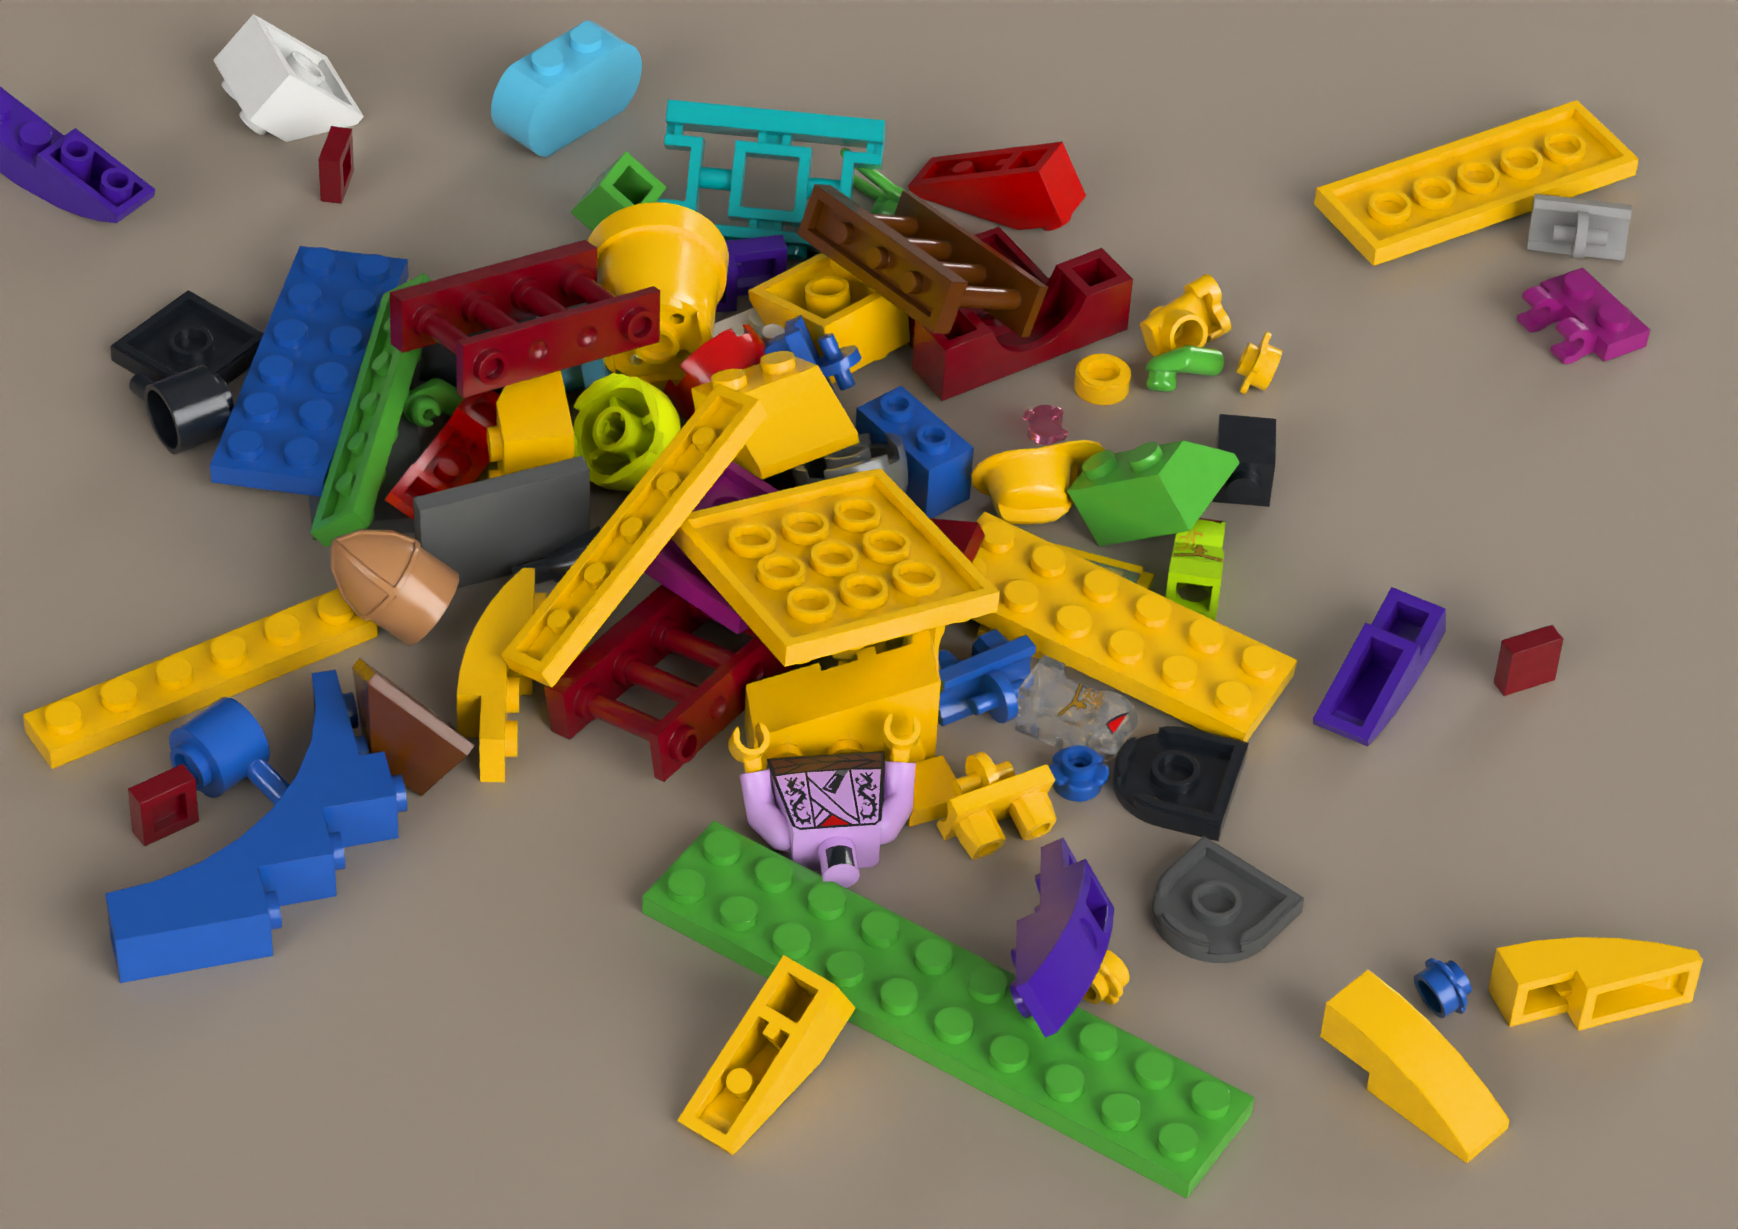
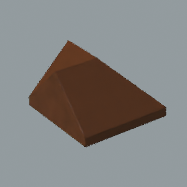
[352,658,475,796]

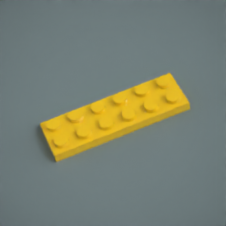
[1314,100,1639,266]
[972,511,1298,742]

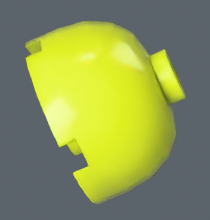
[573,373,681,492]

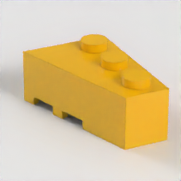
[744,629,941,769]

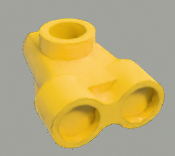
[1140,274,1231,356]

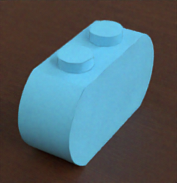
[491,20,642,157]

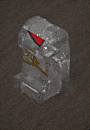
[1015,655,1139,762]

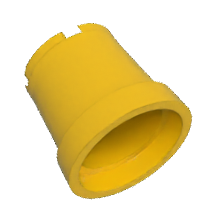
[588,202,729,389]

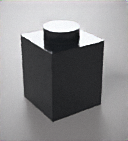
[1212,414,1276,507]

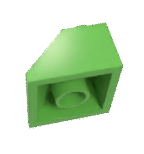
[1067,440,1240,546]

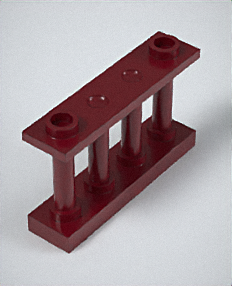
[390,240,660,398]
[544,585,795,782]

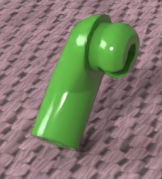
[1144,345,1224,392]
[403,378,464,427]

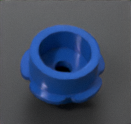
[1049,745,1109,802]
[1414,958,1472,1018]

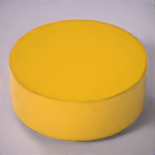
[1074,353,1131,405]

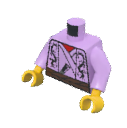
[728,714,921,888]

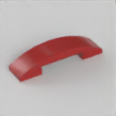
[385,390,500,520]

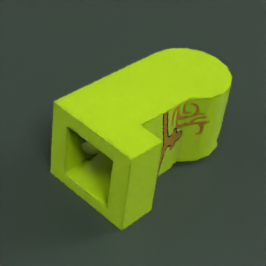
[1166,518,1226,621]

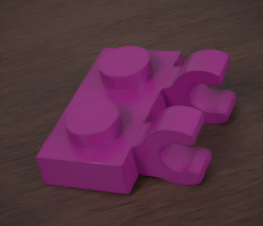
[1516,267,1651,364]

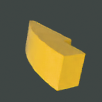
[1488,937,1703,1031]
[1320,969,1510,1164]

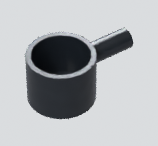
[129,364,234,455]

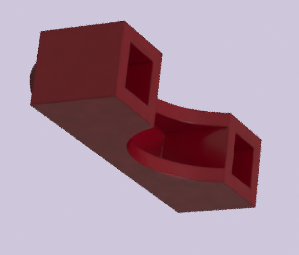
[912,248,1133,401]

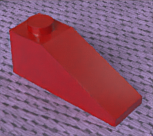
[907,141,1086,231]

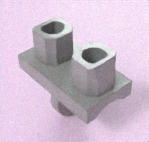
[1527,194,1632,261]

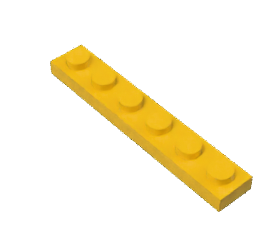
[501,384,769,688]
[23,588,378,769]

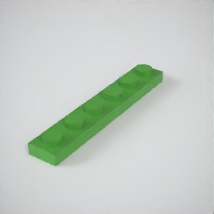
[310,273,432,547]

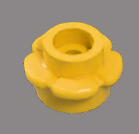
[1082,949,1130,1005]

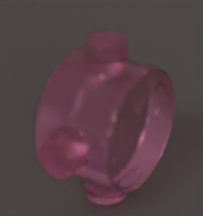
[1023,405,1069,445]

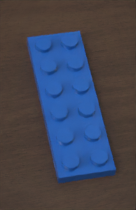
[210,246,409,497]

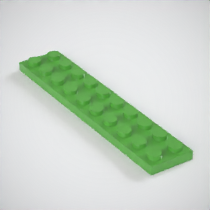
[642,821,1255,1199]

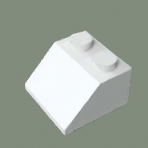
[213,14,364,142]

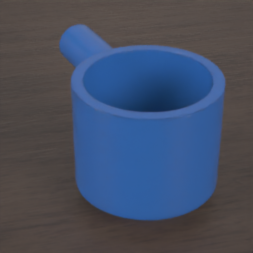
[169,697,289,805]

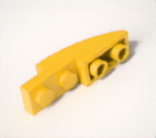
[457,568,547,782]

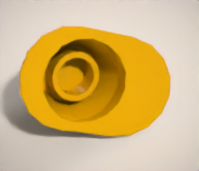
[971,440,1105,525]

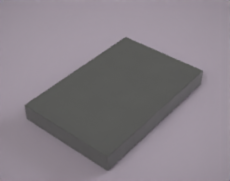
[413,456,590,588]

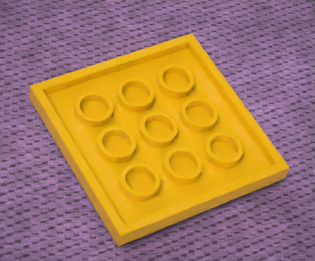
[671,469,1000,667]

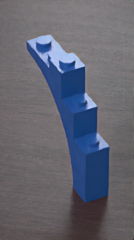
[105,669,408,983]

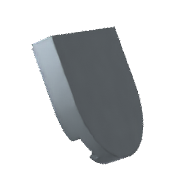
[1152,836,1304,963]

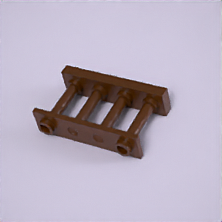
[797,184,1048,337]

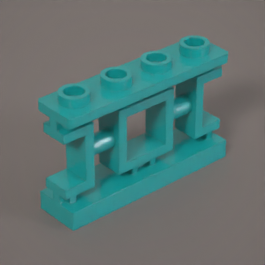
[658,99,887,259]

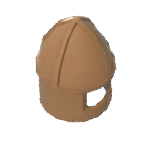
[331,529,459,646]

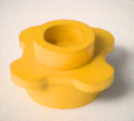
[1236,331,1283,395]

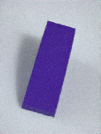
[1313,587,1446,747]

